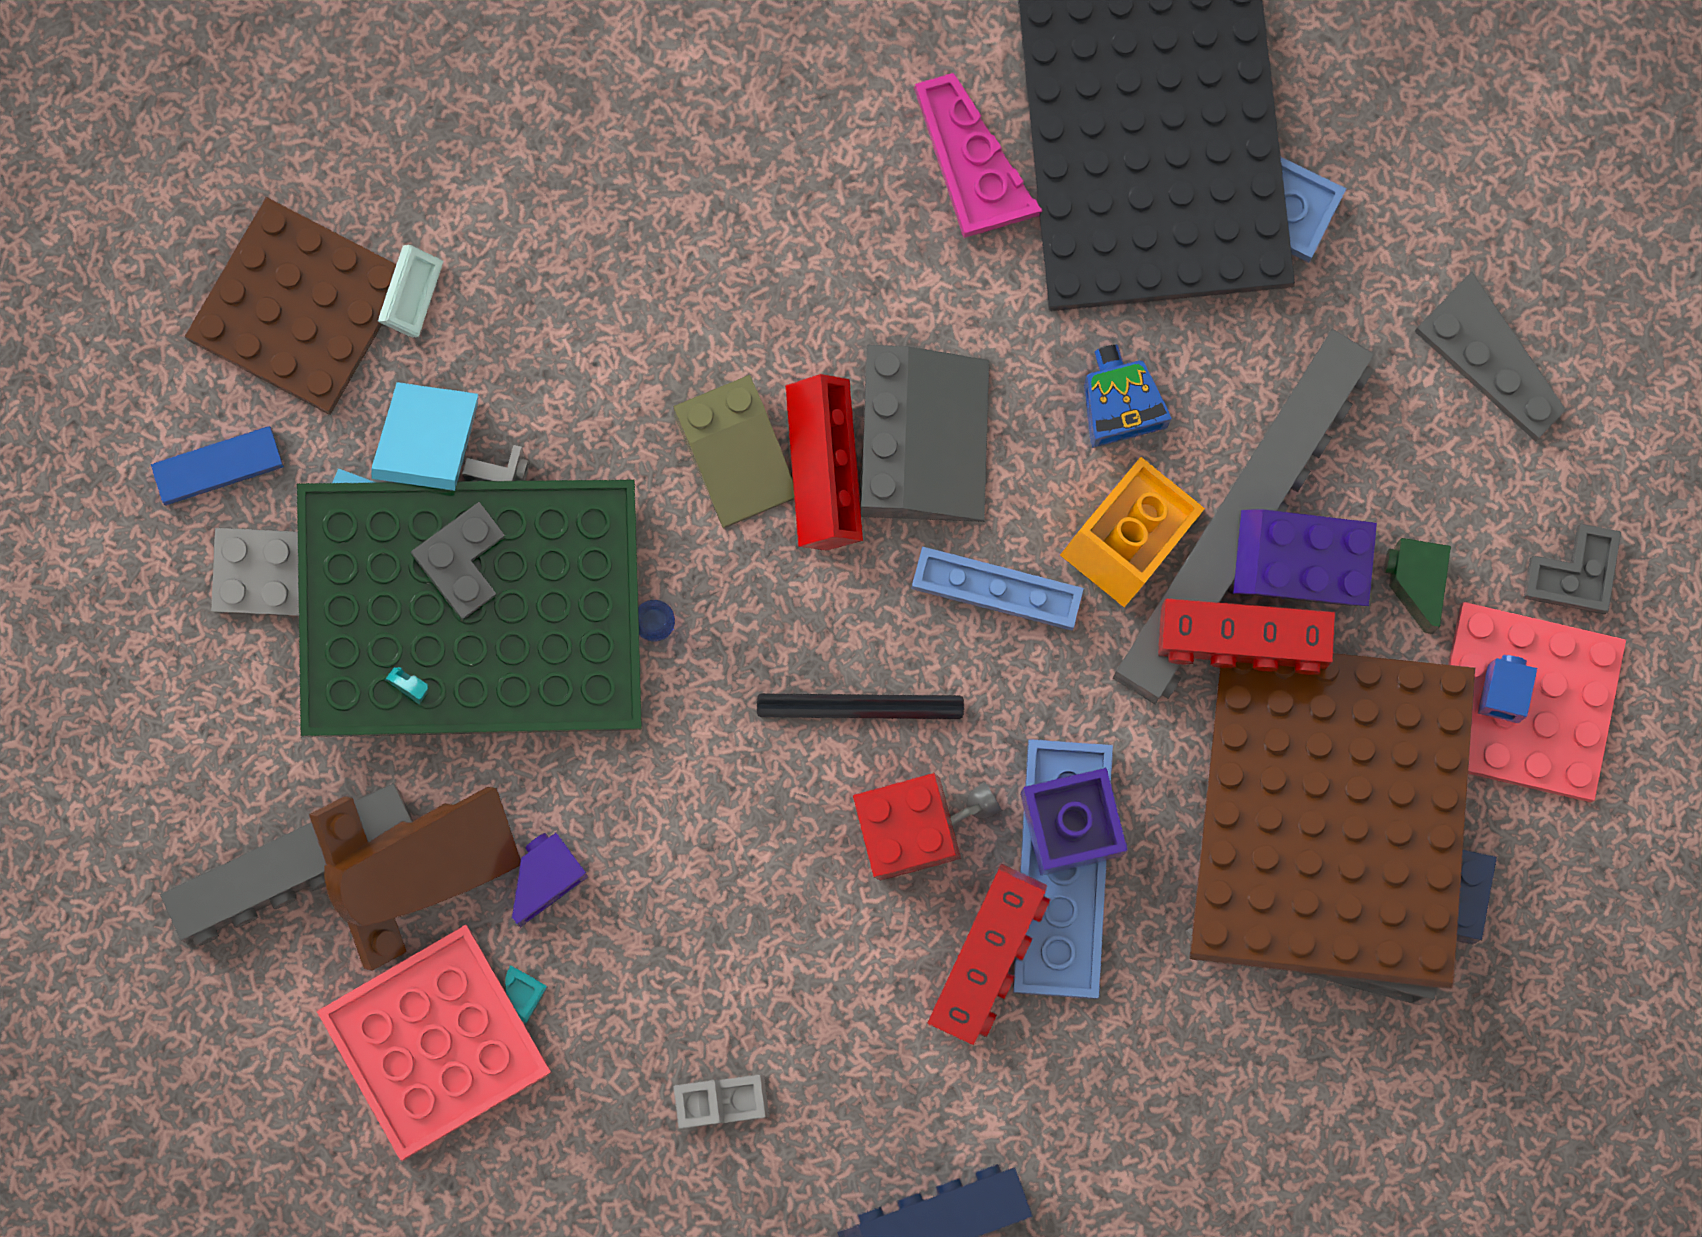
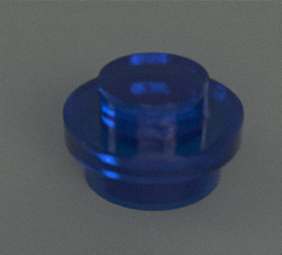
[638,600,675,642]

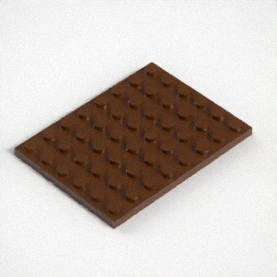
[1190,653,1475,989]

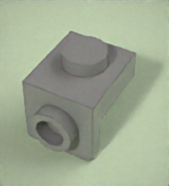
[462,445,529,481]

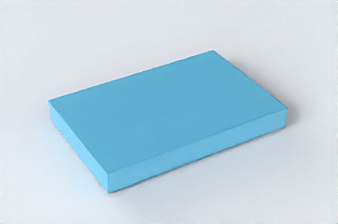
[371,382,478,491]

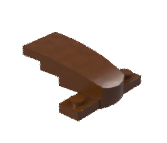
[309,786,521,971]

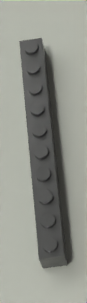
[1113,329,1374,704]

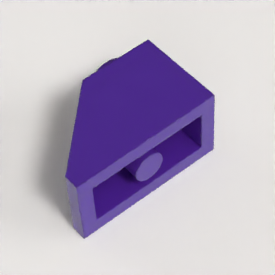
[512,832,588,928]

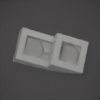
[674,1074,769,1129]

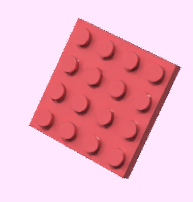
[1448,602,1626,802]
[317,925,552,1161]

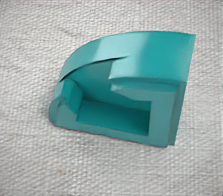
[385,667,428,704]
[505,965,548,1024]

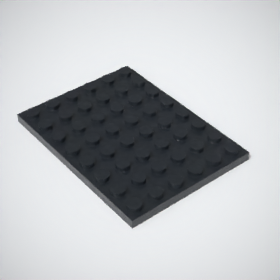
[1018,0,1295,311]

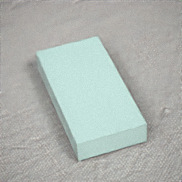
[378,245,444,337]

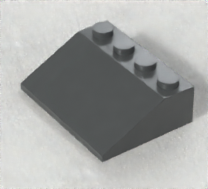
[861,345,989,522]

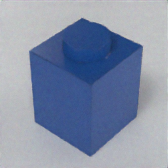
[1478,655,1538,723]

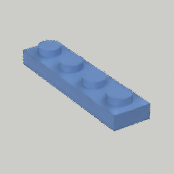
[911,546,1084,631]

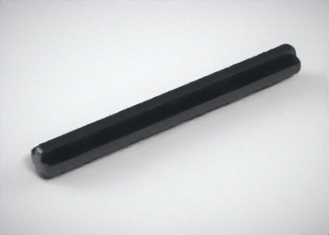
[757,693,964,719]

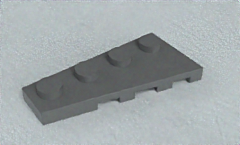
[1414,271,1566,441]

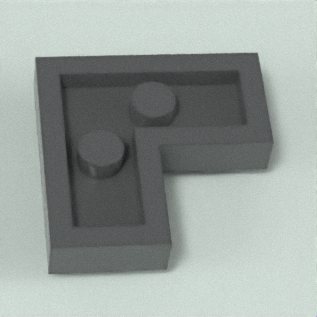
[411,502,505,621]
[1523,524,1621,614]

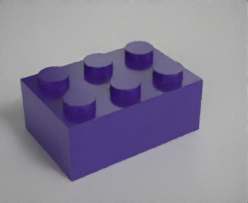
[1233,509,1377,606]

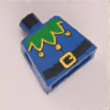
[1084,344,1171,448]

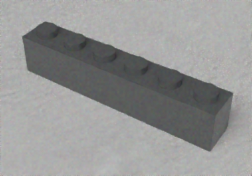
[160,783,413,947]

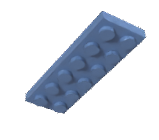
[1013,739,1113,999]

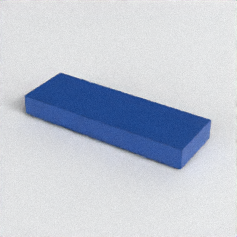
[150,426,284,506]

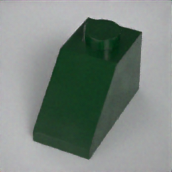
[1384,538,1451,634]

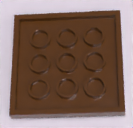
[185,197,397,415]

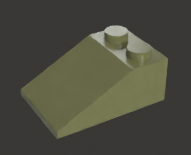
[673,375,794,529]

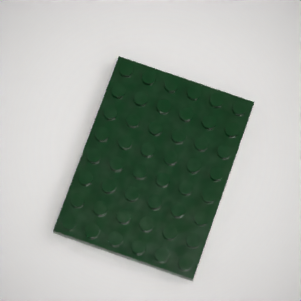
[297,479,642,738]

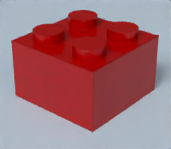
[853,773,961,881]

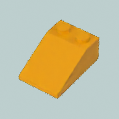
[1060,457,1205,608]

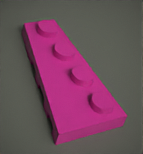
[914,73,1042,238]

